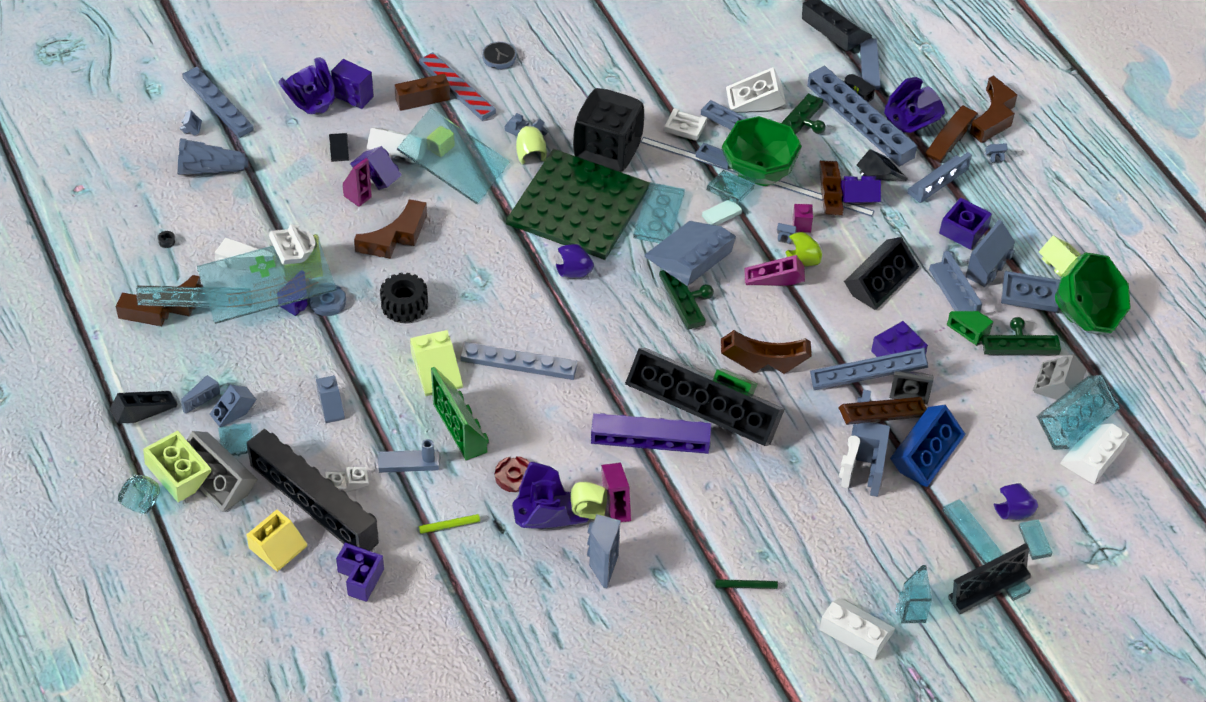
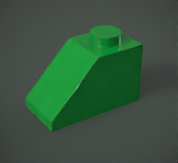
[947,311,993,346]

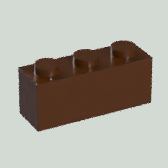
[394,74,450,111]

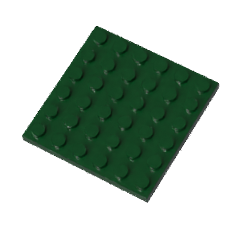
[506,149,650,260]

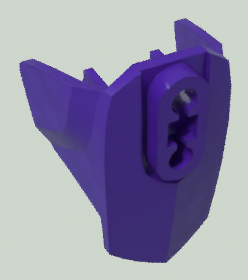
[278,57,335,114]
[884,77,945,133]
[512,462,589,528]

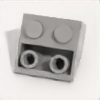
[1033,354,1087,401]

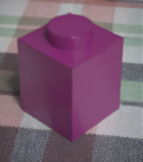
[792,204,813,233]

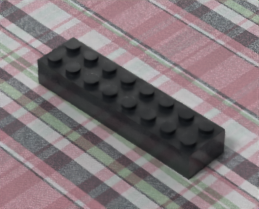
[625,348,785,446]
[246,428,379,551]

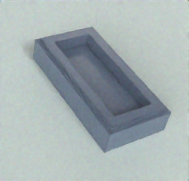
[696,143,729,169]

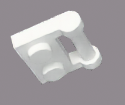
[664,108,708,141]
[839,436,860,488]

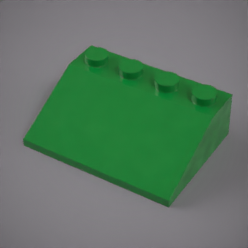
[431,367,489,461]

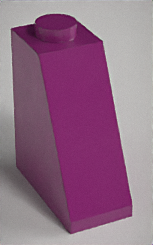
[601,462,631,522]

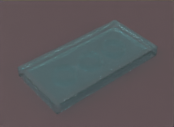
[633,182,685,243]

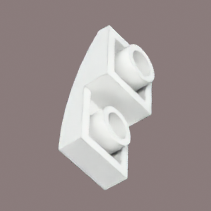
[324,467,369,491]

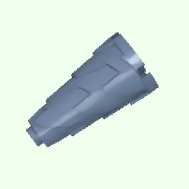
[177,138,249,175]

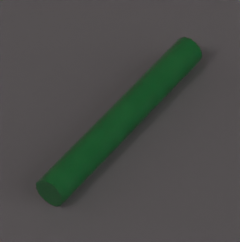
[715,579,778,589]

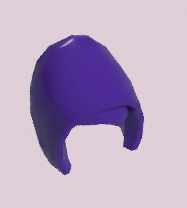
[556,244,594,278]
[993,483,1038,520]

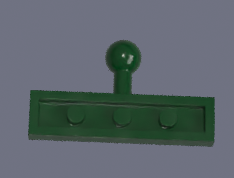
[782,93,826,134]
[659,270,714,330]
[982,317,1061,355]

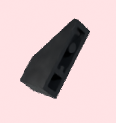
[110,391,178,424]

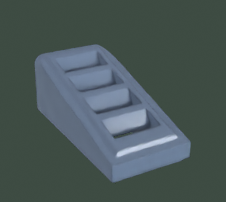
[181,375,220,413]

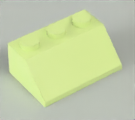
[1039,235,1081,277]
[143,431,211,502]

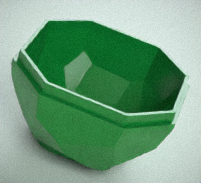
[722,116,802,186]
[1055,252,1131,334]

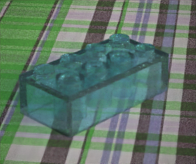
[1036,375,1120,450]

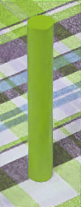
[419,514,480,534]

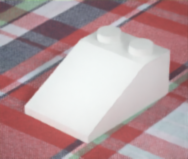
[726,67,786,112]

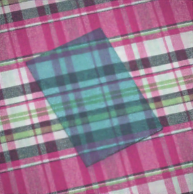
[397,108,510,204]

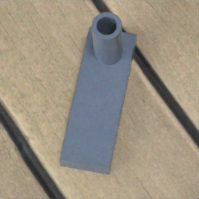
[378,439,439,473]

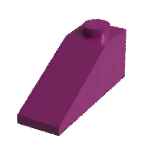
[343,158,372,207]
[744,255,805,286]

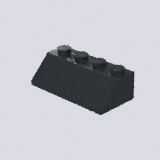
[802,0,872,52]
[844,237,919,310]

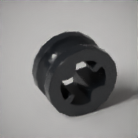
[158,231,175,248]

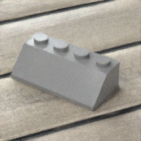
[187,431,258,512]

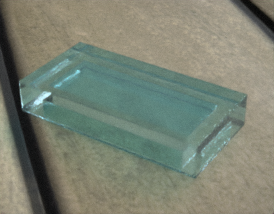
[1018,519,1053,560]

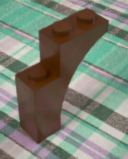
[970,75,1017,143]
[354,199,427,259]
[115,275,203,327]
[721,330,812,374]

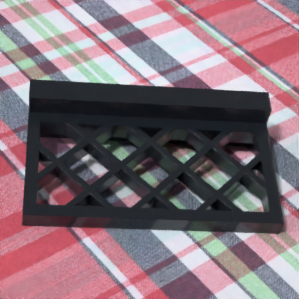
[948,543,1031,615]

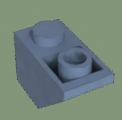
[210,384,257,427]

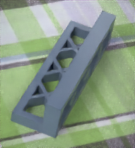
[907,152,972,203]
[929,250,982,312]

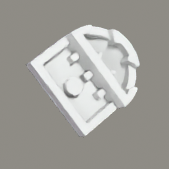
[269,224,315,265]

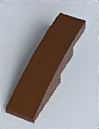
[925,105,978,163]
[819,160,844,215]

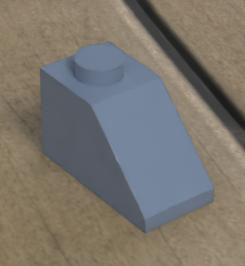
[316,375,345,423]

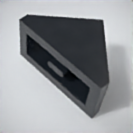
[329,133,349,162]

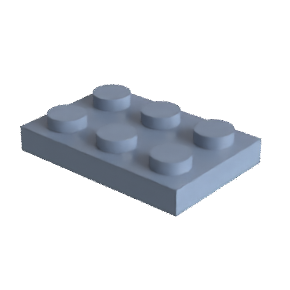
[1001,271,1060,312]

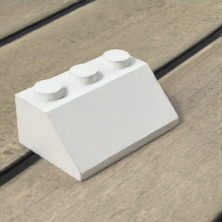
[367,127,427,163]
[1060,424,1129,484]
[820,598,895,660]

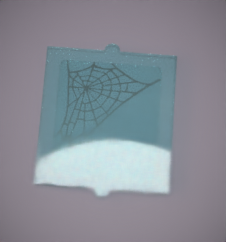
[218,423,253,456]

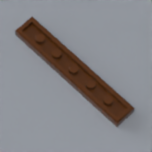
[838,397,927,425]

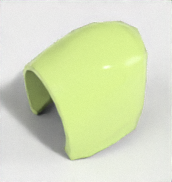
[516,126,547,165]
[571,481,607,520]

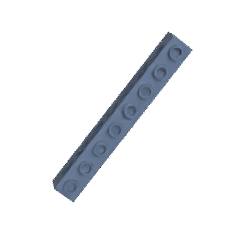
[807,65,917,167]

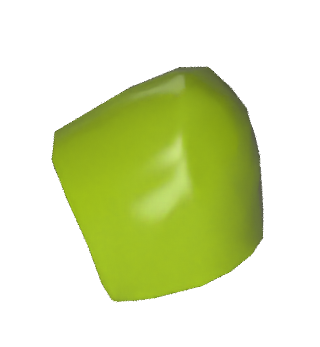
[785,232,822,267]

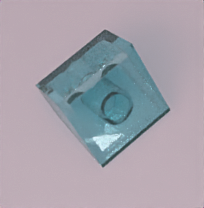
[896,565,932,623]

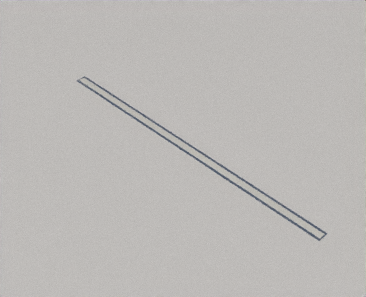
[640,137,874,217]

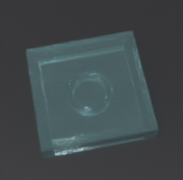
[706,170,755,204]

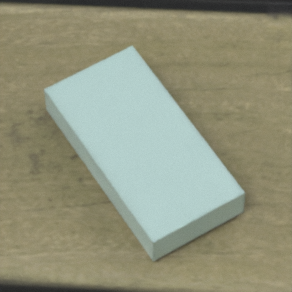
[702,198,742,226]

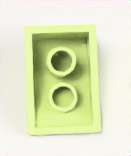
[410,330,463,396]

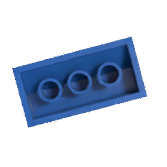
[890,404,965,487]

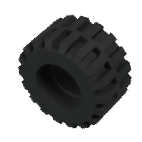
[380,272,428,323]

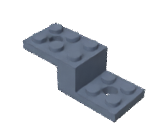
[851,390,890,497]

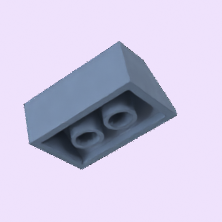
[966,220,1015,287]
[587,515,621,588]

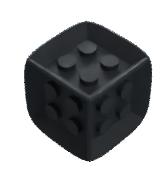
[573,88,644,172]

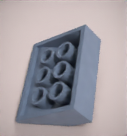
[644,221,736,286]

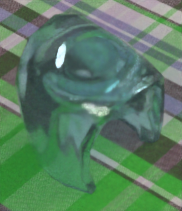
[118,475,160,514]

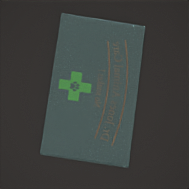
[197,234,337,324]

